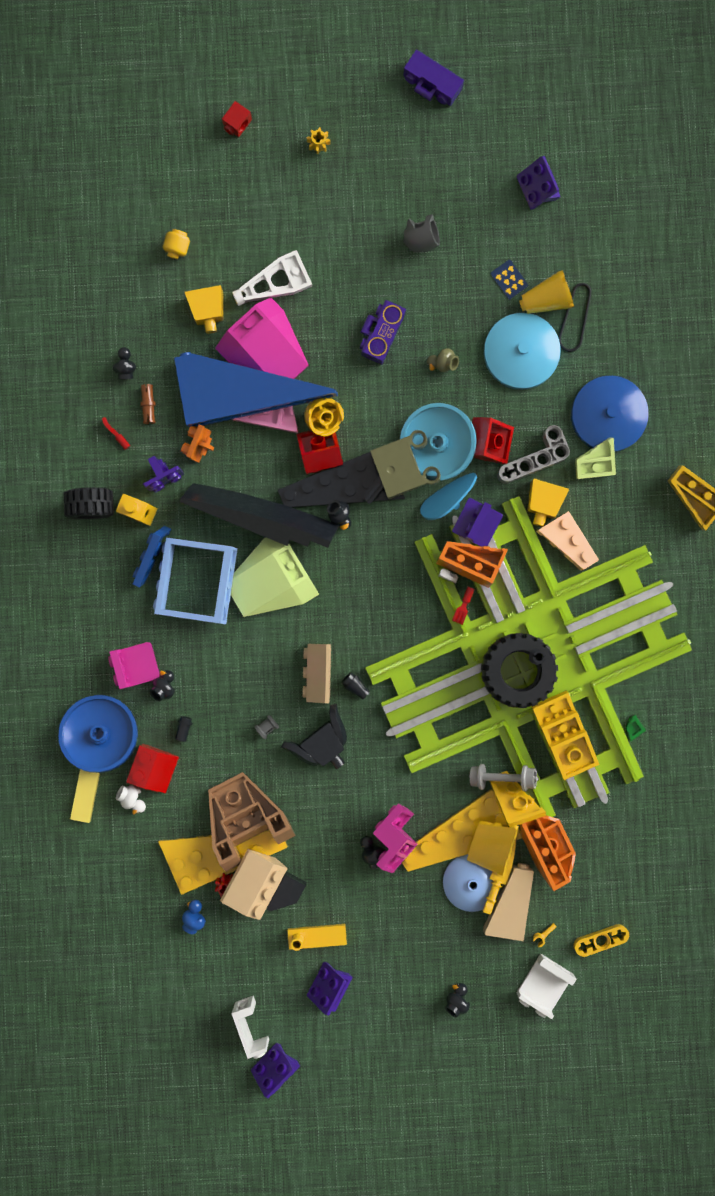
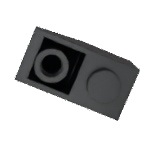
[267,871,307,911]

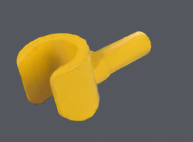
[533,923,557,947]

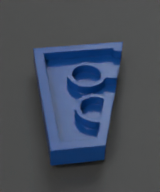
[133,526,171,588]

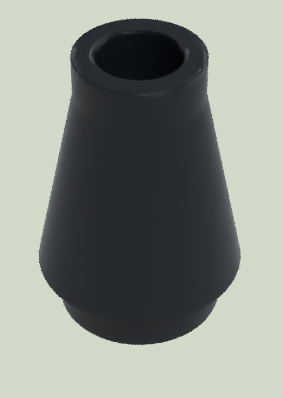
[341,672,370,700]

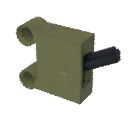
[362,430,441,504]

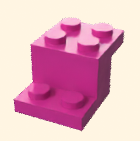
[373,803,418,873]

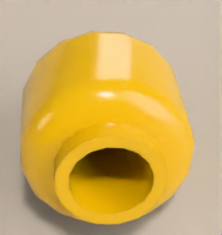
[163,229,190,260]

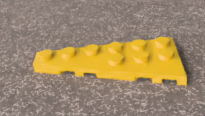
[402,789,522,872]
[158,830,288,895]

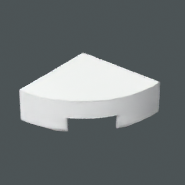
[438,568,458,584]

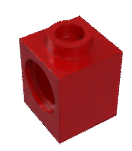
[222,101,252,137]

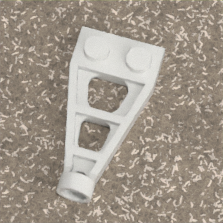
[232,250,312,306]

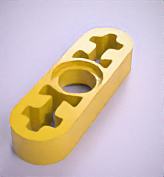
[574,924,629,957]

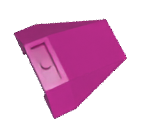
[215,297,309,379]

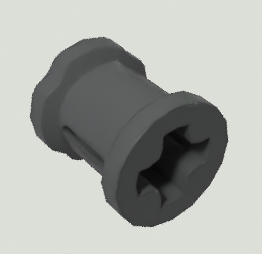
[254,714,279,740]

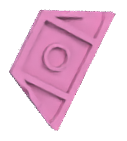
[231,406,298,433]

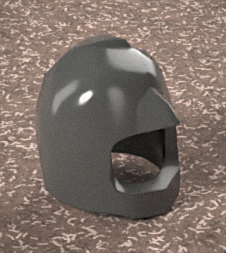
[404,214,440,252]

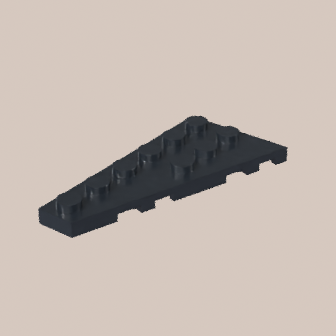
[278,451,405,508]

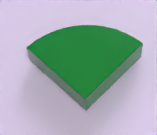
[626,715,646,741]

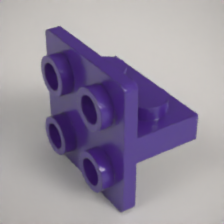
[517,156,561,210]
[143,456,184,492]
[452,498,503,547]
[307,962,353,1016]
[251,1043,300,1098]

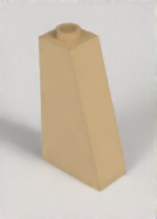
[483,863,534,941]

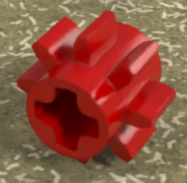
[215,873,233,898]

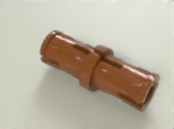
[140,384,156,424]

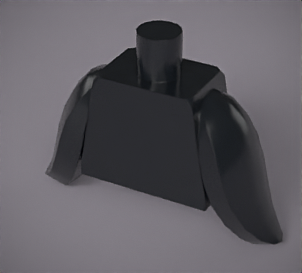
[280,703,347,770]

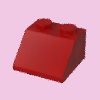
[472,417,514,464]
[296,430,343,474]
[126,744,179,793]

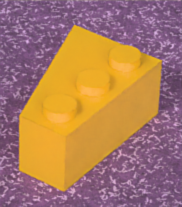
[668,465,715,531]

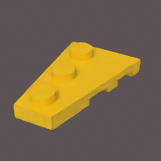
[489,771,546,828]

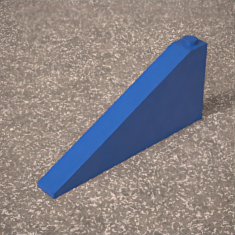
[174,352,338,427]

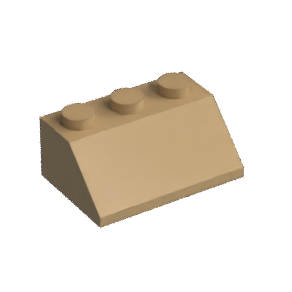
[303,644,331,703]
[220,849,288,920]

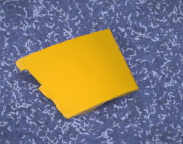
[467,821,519,876]

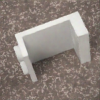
[516,953,576,1019]
[231,996,269,1059]

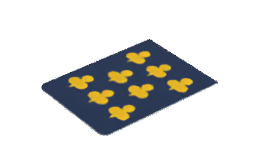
[491,260,529,299]

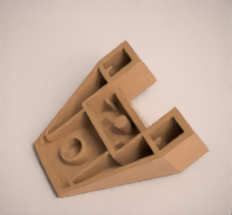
[208,772,295,872]

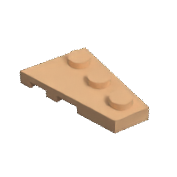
[536,511,599,571]

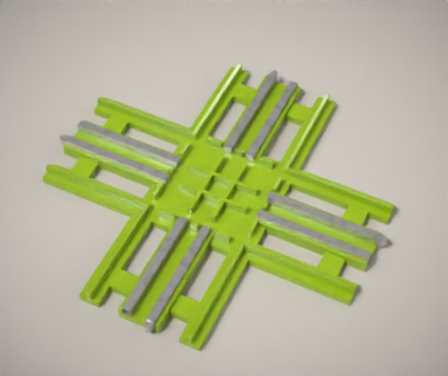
[365,496,692,817]

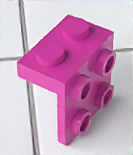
[108,642,160,689]

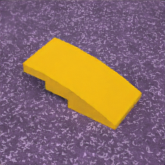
[531,690,600,780]

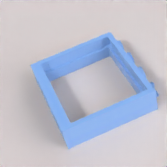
[153,538,238,624]

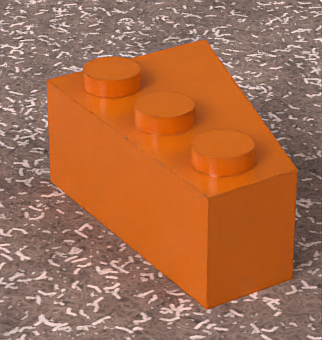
[436,541,508,588]

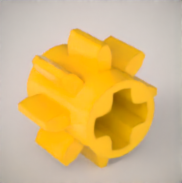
[307,127,330,154]

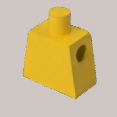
[185,285,224,334]
[527,479,569,527]
[116,494,158,526]

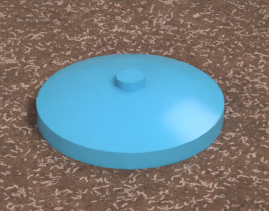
[484,313,560,390]
[400,403,477,480]

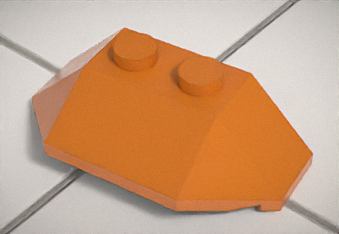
[520,815,576,891]

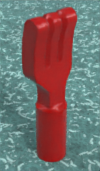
[102,417,131,450]
[452,587,475,625]

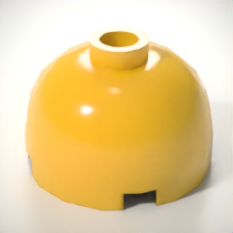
[304,397,344,436]

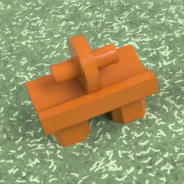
[181,425,214,463]

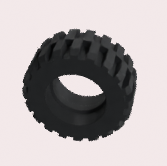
[481,633,558,708]

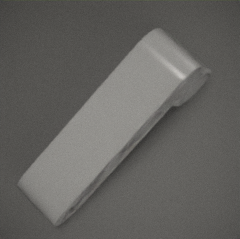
[497,425,570,484]

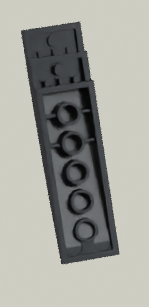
[179,483,339,548]

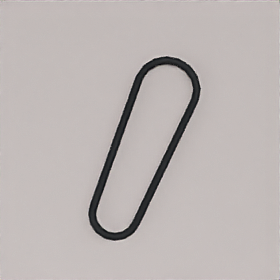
[558,283,591,352]

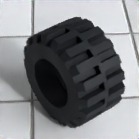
[63,487,114,519]

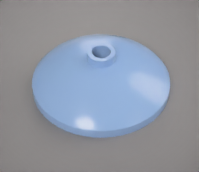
[443,854,500,912]

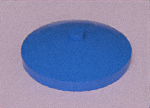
[571,376,648,452]
[58,695,138,773]

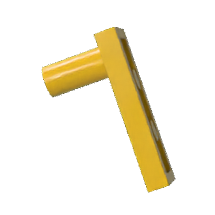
[287,924,347,951]

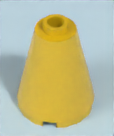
[519,270,574,314]

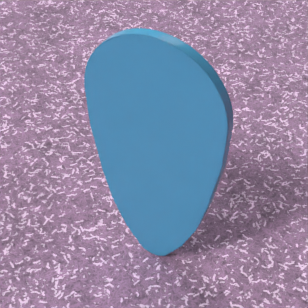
[420,473,477,520]

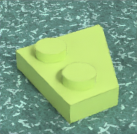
[575,437,616,479]

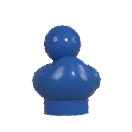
[182,900,206,934]

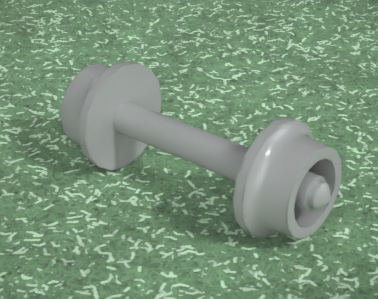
[469,764,539,792]

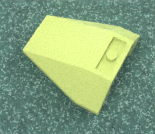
[231,537,319,617]

